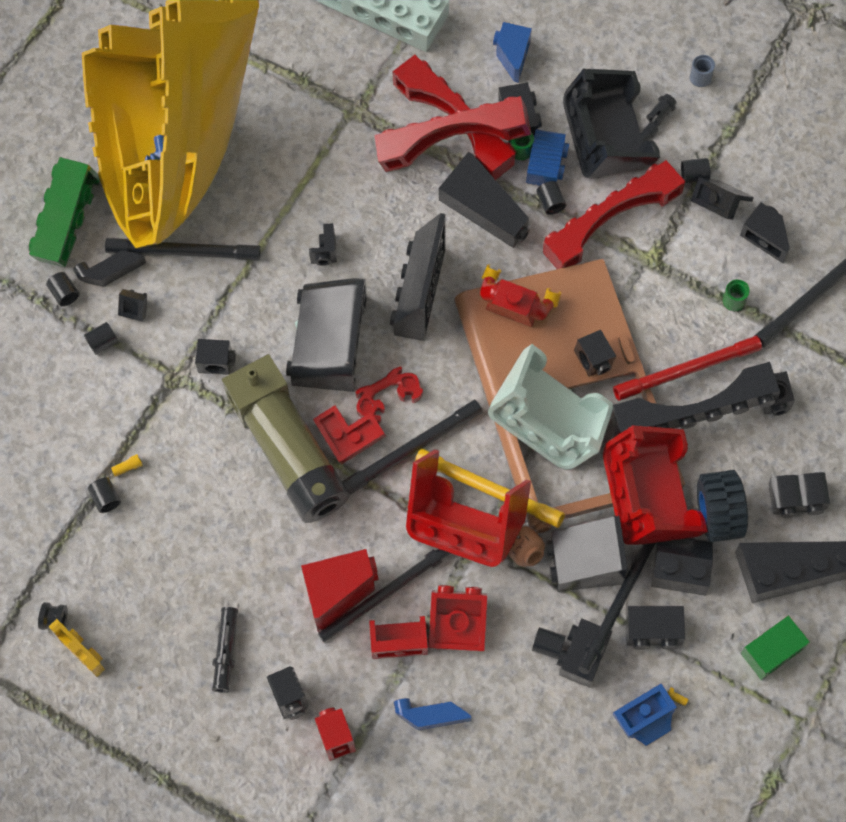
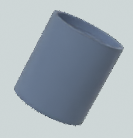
[689,55,715,87]

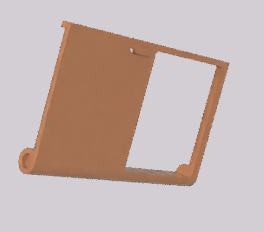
[454,259,685,533]

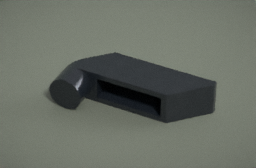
[73,250,146,287]

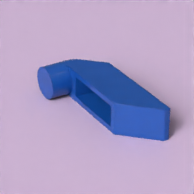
[394,698,471,731]

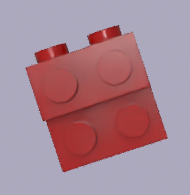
[428,585,487,651]

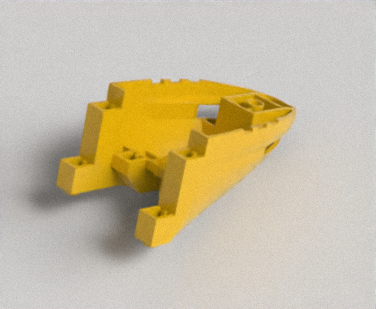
[82,0,259,248]

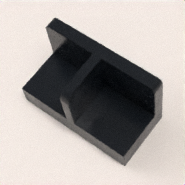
[691,177,754,220]

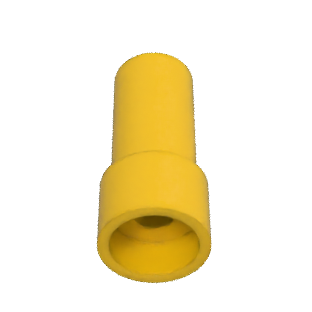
[111,454,143,477]

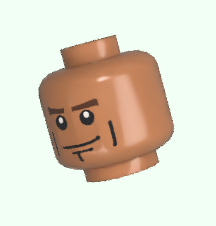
[508,526,545,567]

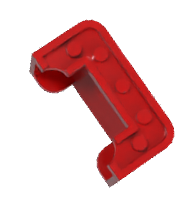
[603,425,708,545]

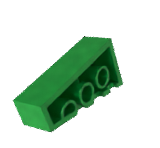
[29,157,100,268]

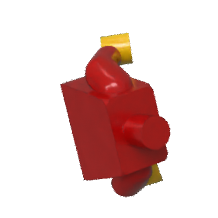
[480,264,562,327]

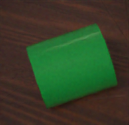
[511,132,534,161]
[722,279,750,312]

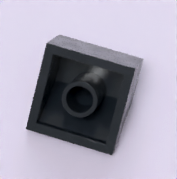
[651,538,713,596]

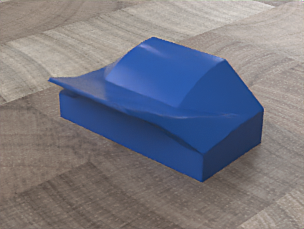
[613,683,677,746]

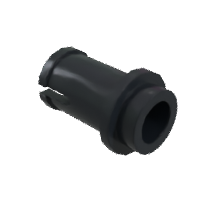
[646,94,677,127]

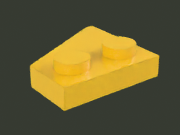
[49,619,105,677]

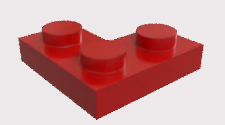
[313,405,386,465]

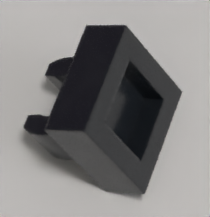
[118,289,147,322]

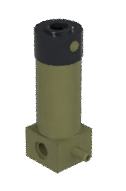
[222,354,350,523]

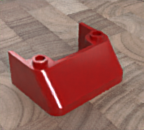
[406,449,531,567]

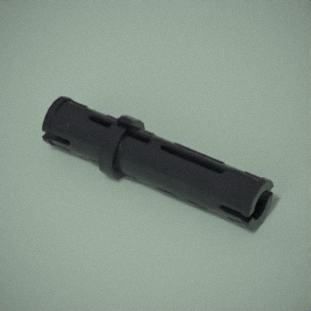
[212,607,238,693]

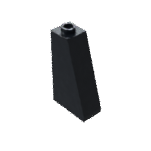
[438,152,530,248]

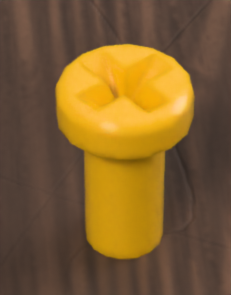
[667,687,688,706]

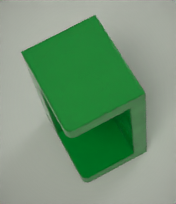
[741,615,810,680]

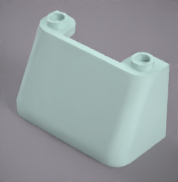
[488,344,615,469]

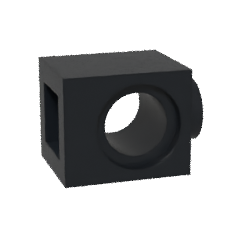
[574,330,616,377]
[195,339,236,375]
[763,371,795,416]

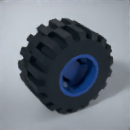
[697,470,748,542]

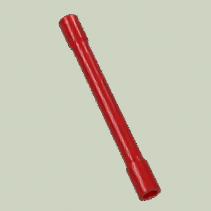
[613,336,762,401]

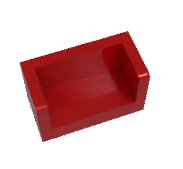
[369,616,428,659]

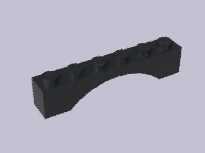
[613,362,780,434]

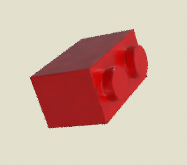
[314,707,356,761]

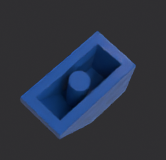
[493,22,532,83]

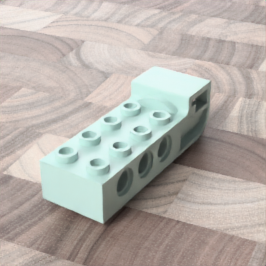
[316,0,450,52]

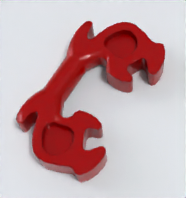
[355,366,423,423]

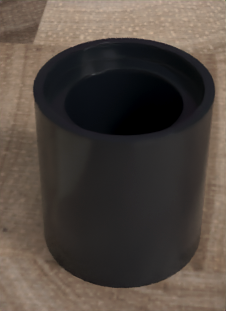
[681,158,711,183]
[536,181,567,215]
[46,272,80,307]
[84,322,119,355]
[87,477,121,513]
[532,627,566,659]

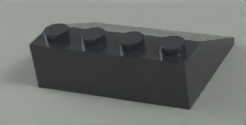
[390,213,446,341]

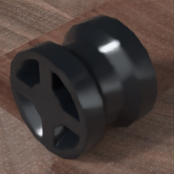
[38,602,68,630]

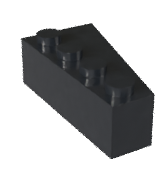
[735,541,846,603]

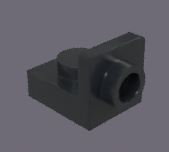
[309,223,337,266]

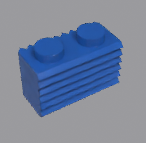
[526,129,570,186]

